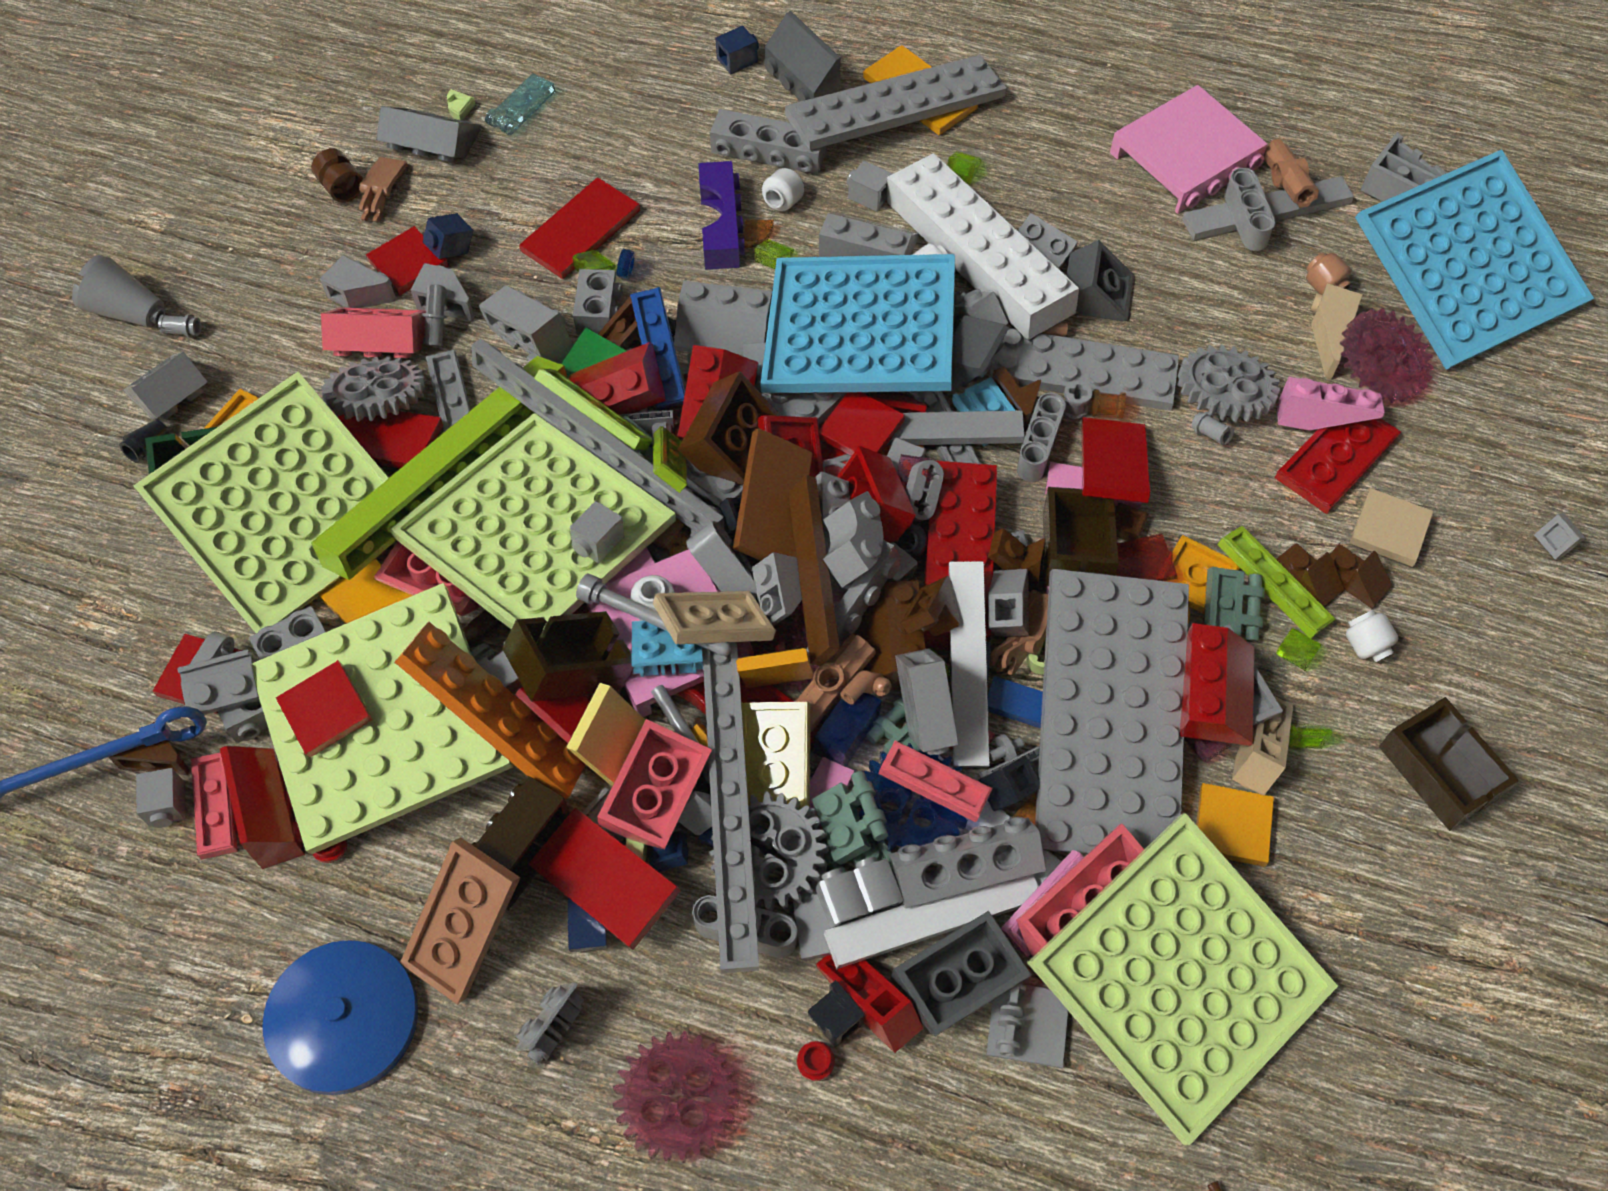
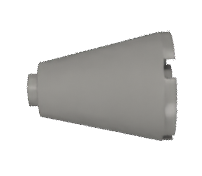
[72,255,166,327]

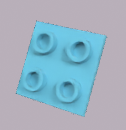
[632,621,703,677]

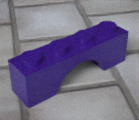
[698,161,745,270]

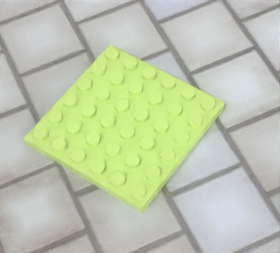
[133,372,388,633]
[390,413,676,629]
[252,583,513,855]
[1027,813,1338,1145]

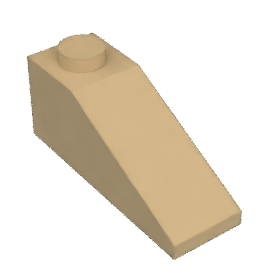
[1310,283,1363,379]
[1232,696,1293,796]

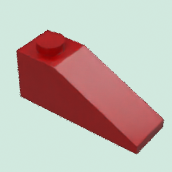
[815,955,924,1053]

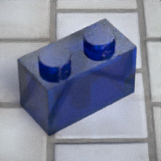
[814,693,882,767]

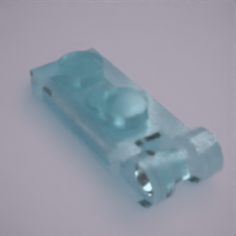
[485,73,556,135]

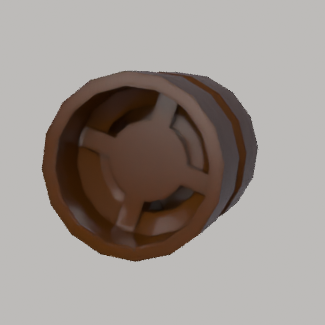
[311,148,363,203]

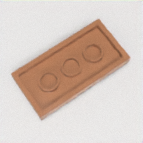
[400,837,520,1005]

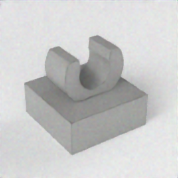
[1534,513,1586,560]

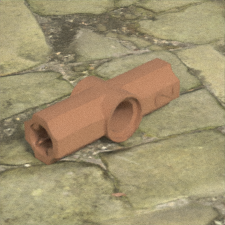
[1264,139,1319,208]
[795,634,876,733]

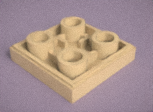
[1349,488,1433,567]

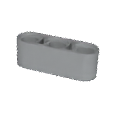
[1225,168,1275,251]
[1017,392,1066,482]
[686,521,759,604]
[692,895,797,958]

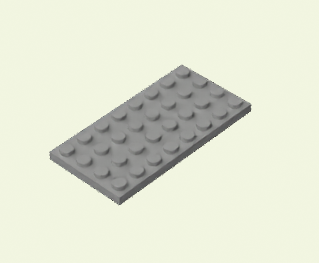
[1035,569,1189,855]

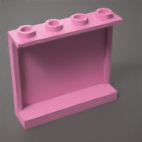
[1110,85,1267,214]
[585,549,754,717]

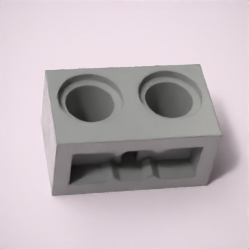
[573,269,622,335]
[248,606,326,660]

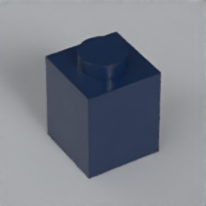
[715,25,759,75]
[423,213,474,259]

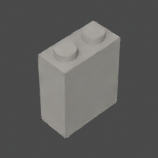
[895,649,958,755]

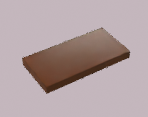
[733,428,812,561]

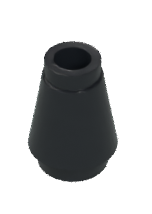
[119,419,169,463]

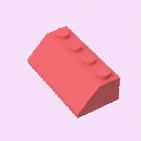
[1016,823,1144,957]

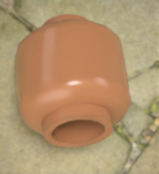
[1306,252,1352,295]

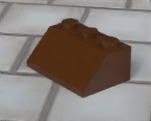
[678,371,781,485]
[852,580,925,691]

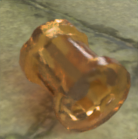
[1090,389,1126,420]

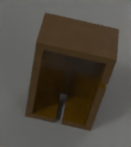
[1043,487,1119,586]
[502,611,634,702]
[1379,697,1519,831]
[471,776,570,911]

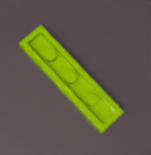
[534,368,652,450]
[653,426,687,493]
[1217,526,1335,639]

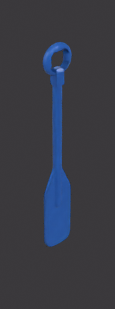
[0,706,207,798]

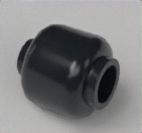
[894,521,928,561]

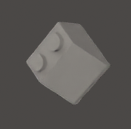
[123,352,207,420]

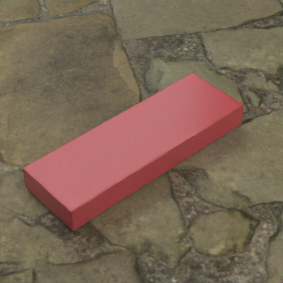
[878,740,992,822]
[191,753,238,860]

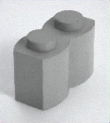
[815,857,904,929]

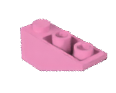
[1276,377,1385,430]

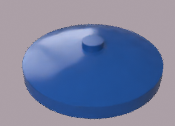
[263,940,418,1095]

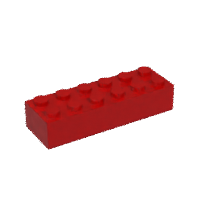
[924,460,997,651]

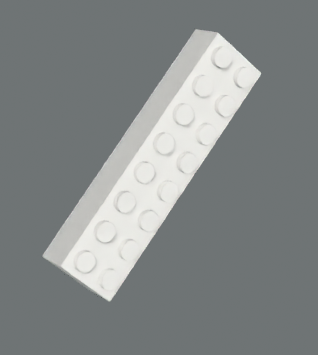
[887,153,1079,340]

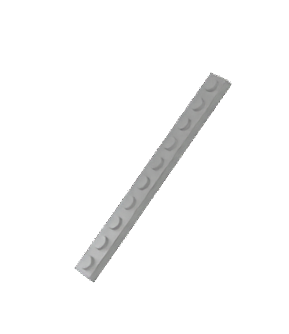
[472,338,724,533]
[702,642,759,974]

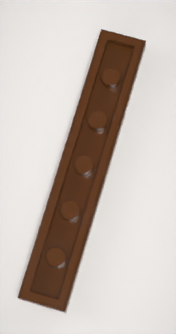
[788,475,840,666]

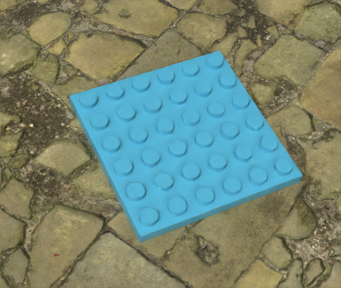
[1355,149,1594,370]
[760,254,955,393]

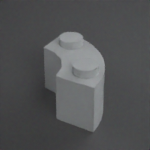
[823,491,884,588]

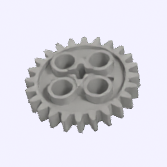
[1177,345,1280,422]
[321,356,426,421]
[709,792,829,912]

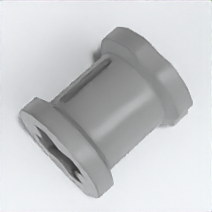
[1064,381,1092,421]

